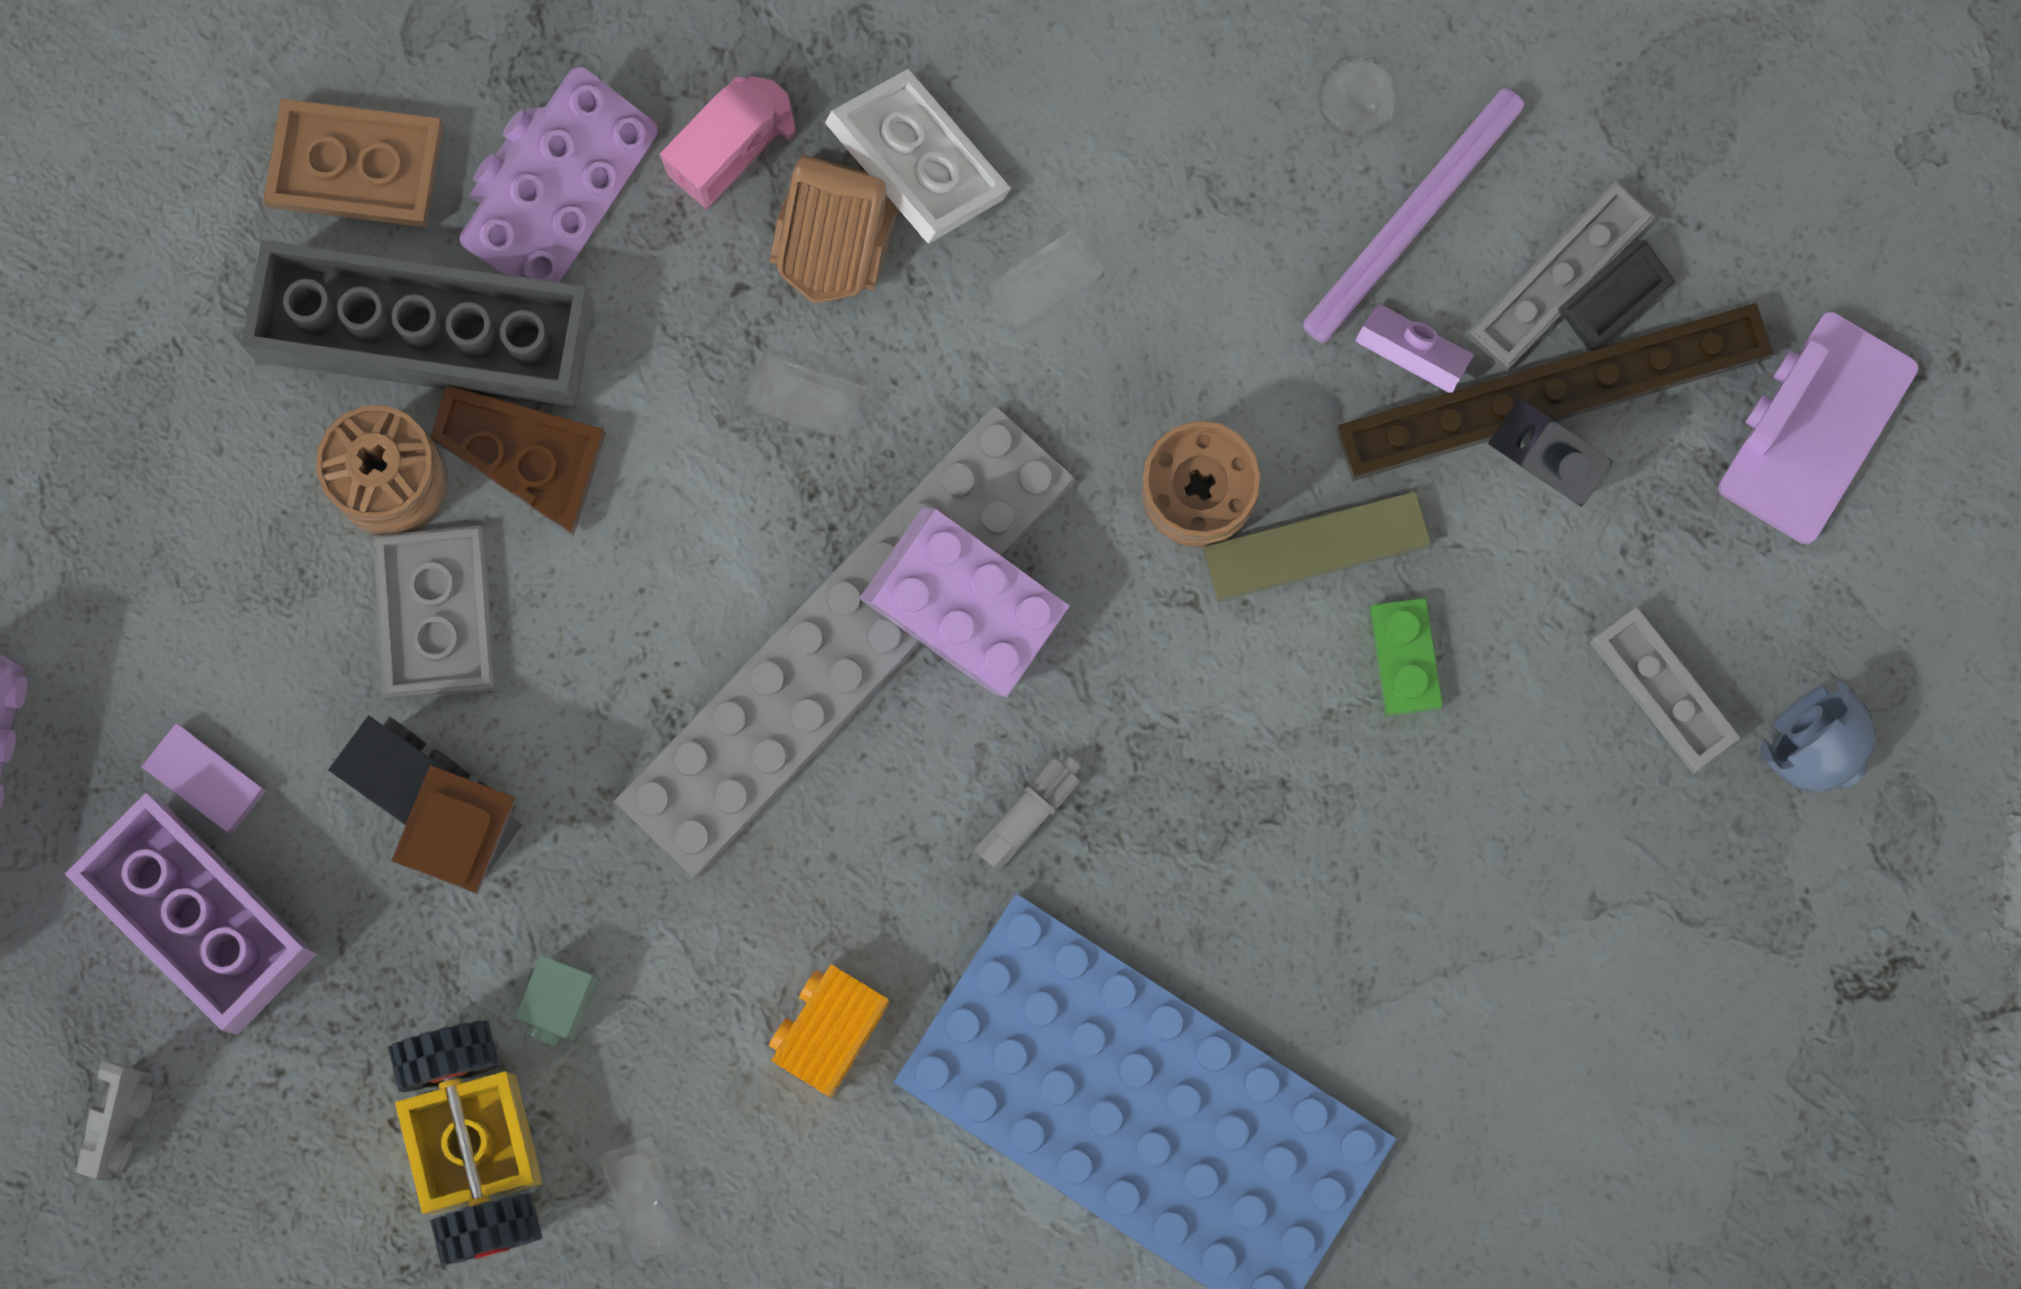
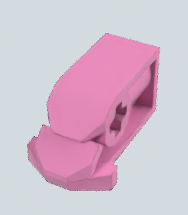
[660,76,797,210]

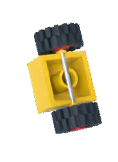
[388,1020,543,1266]

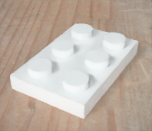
[825,69,1011,244]

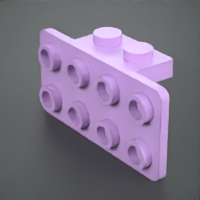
[460,67,658,282]
[1718,312,1918,545]

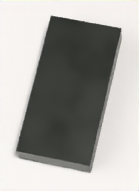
[1558,239,1676,351]

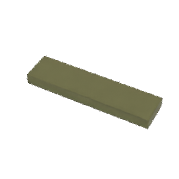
[1203,491,1431,603]

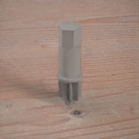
[974,756,1081,872]

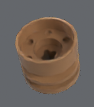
[316,405,448,535]
[1142,421,1260,548]

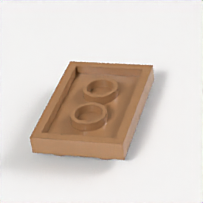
[263,99,444,228]

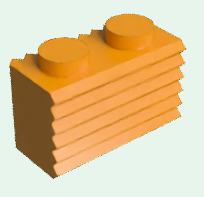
[769,964,891,1098]

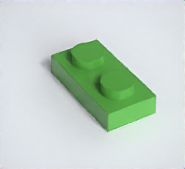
[1369,598,1442,717]

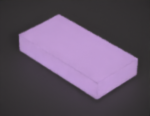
[141,723,266,835]

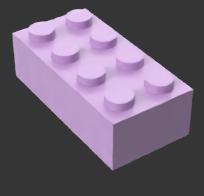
[65,793,317,1035]

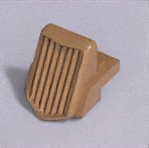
[769,154,899,303]

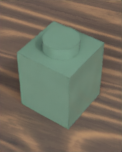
[515,955,600,1047]

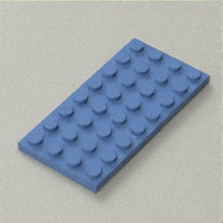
[893,894,1397,1289]

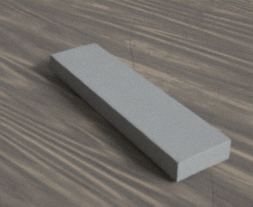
[1467,180,1656,373]

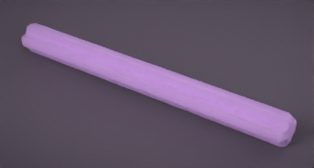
[1303,88,1524,343]

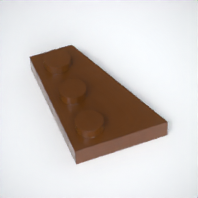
[430,385,606,536]

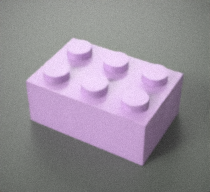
[859,507,1070,698]

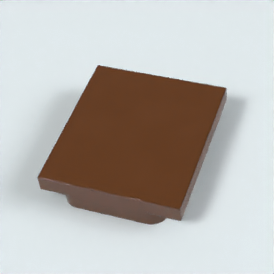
[391,765,516,894]

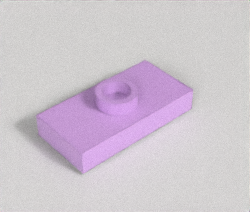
[1355,303,1474,393]

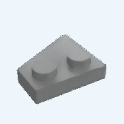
[75,1061,153,1181]

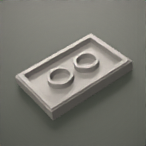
[373,525,497,701]

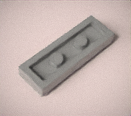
[1590,606,1741,774]

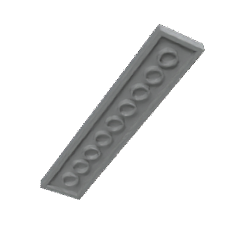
[613,405,1074,880]

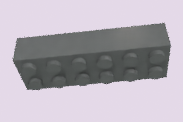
[241,240,594,408]

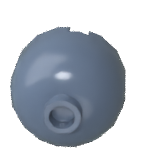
[1761,682,1876,792]

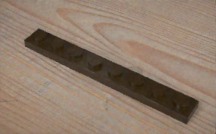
[1336,303,1774,481]

